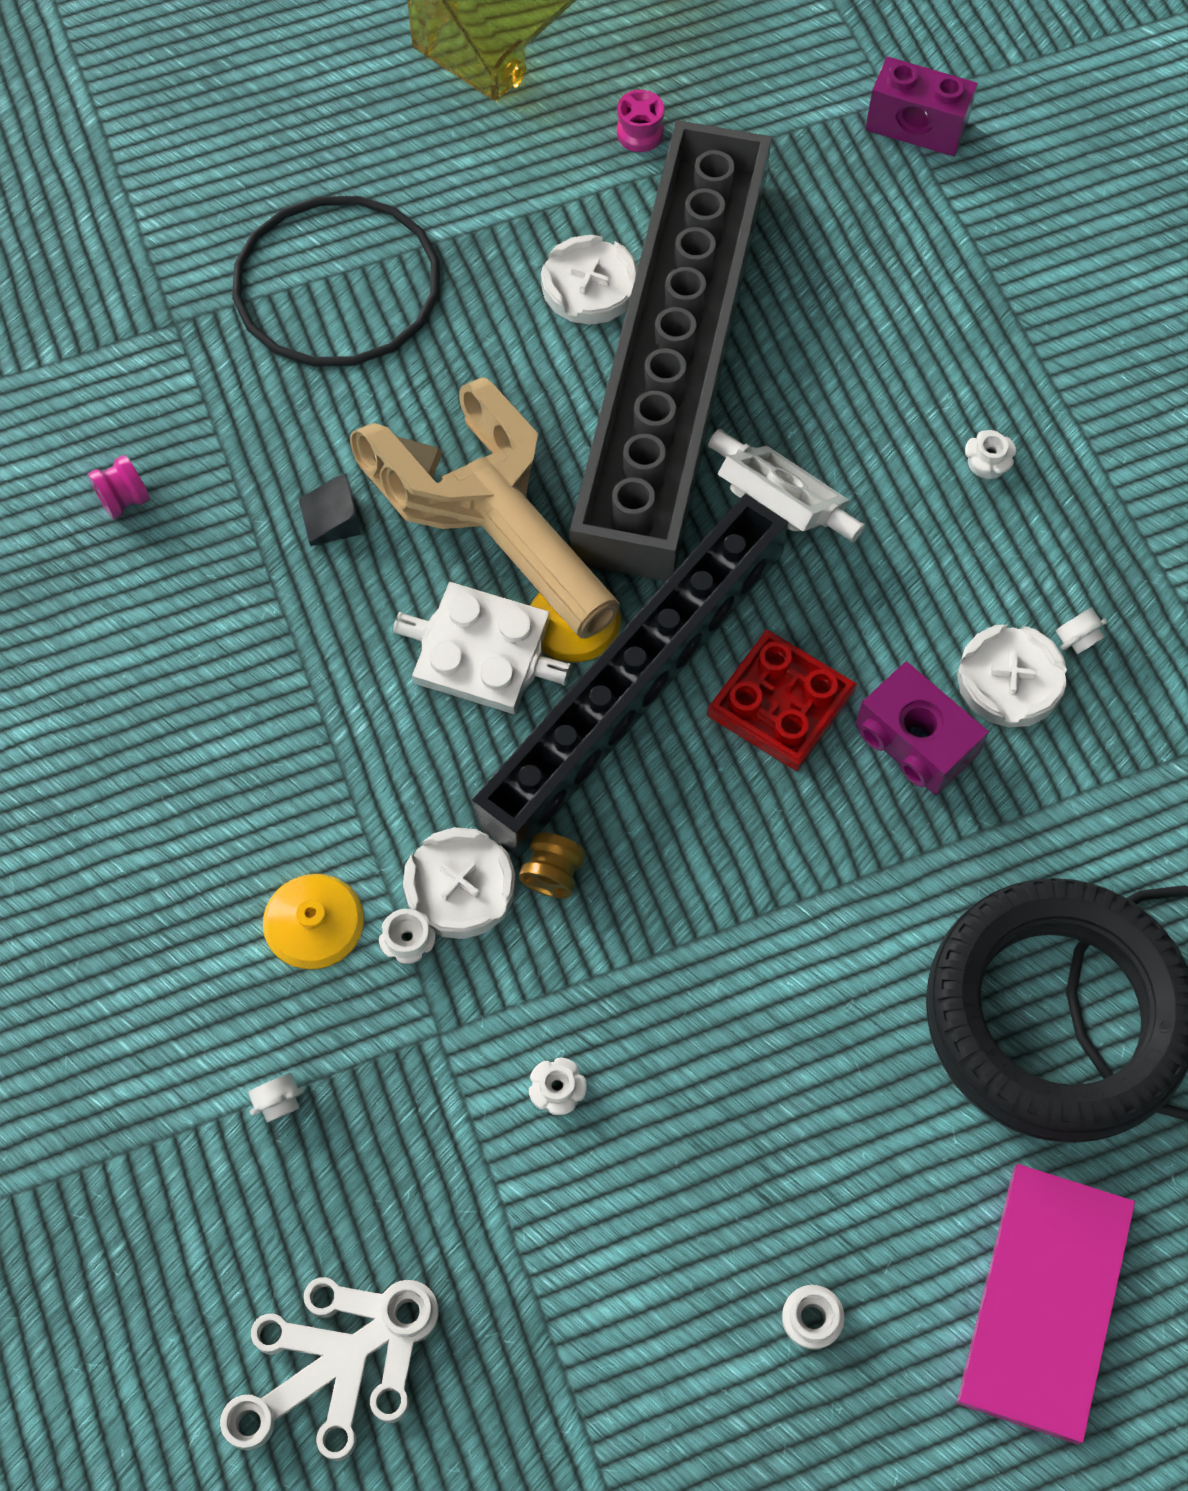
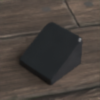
[299,474,361,546]

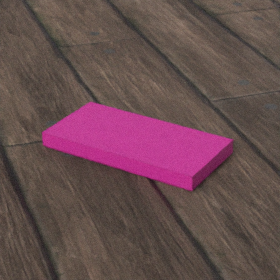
[956,1164,1135,1445]

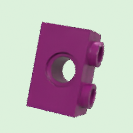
[865,56,978,157]
[855,661,989,796]

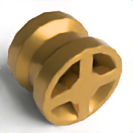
[519,832,586,899]

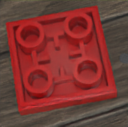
[707,629,857,772]

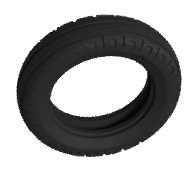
[926,878,1188,1143]

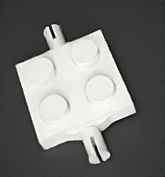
[708,429,865,543]
[393,582,572,715]

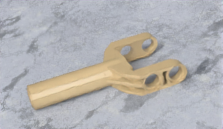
[350,377,620,639]

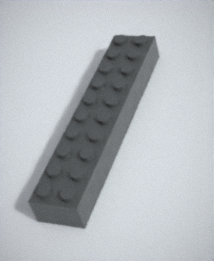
[570,120,772,581]

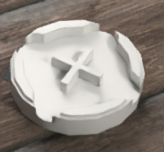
[541,235,637,325]
[957,624,1067,728]
[403,827,516,939]

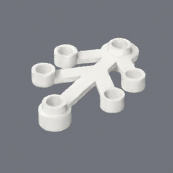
[220,1277,439,1461]

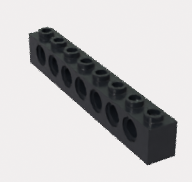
[471,493,788,858]

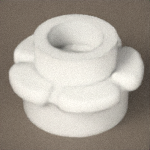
[965,430,1016,479]
[1055,607,1107,655]
[379,909,435,964]
[529,1058,587,1115]
[248,1073,304,1123]

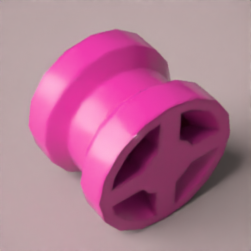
[617,89,665,153]
[87,455,150,520]

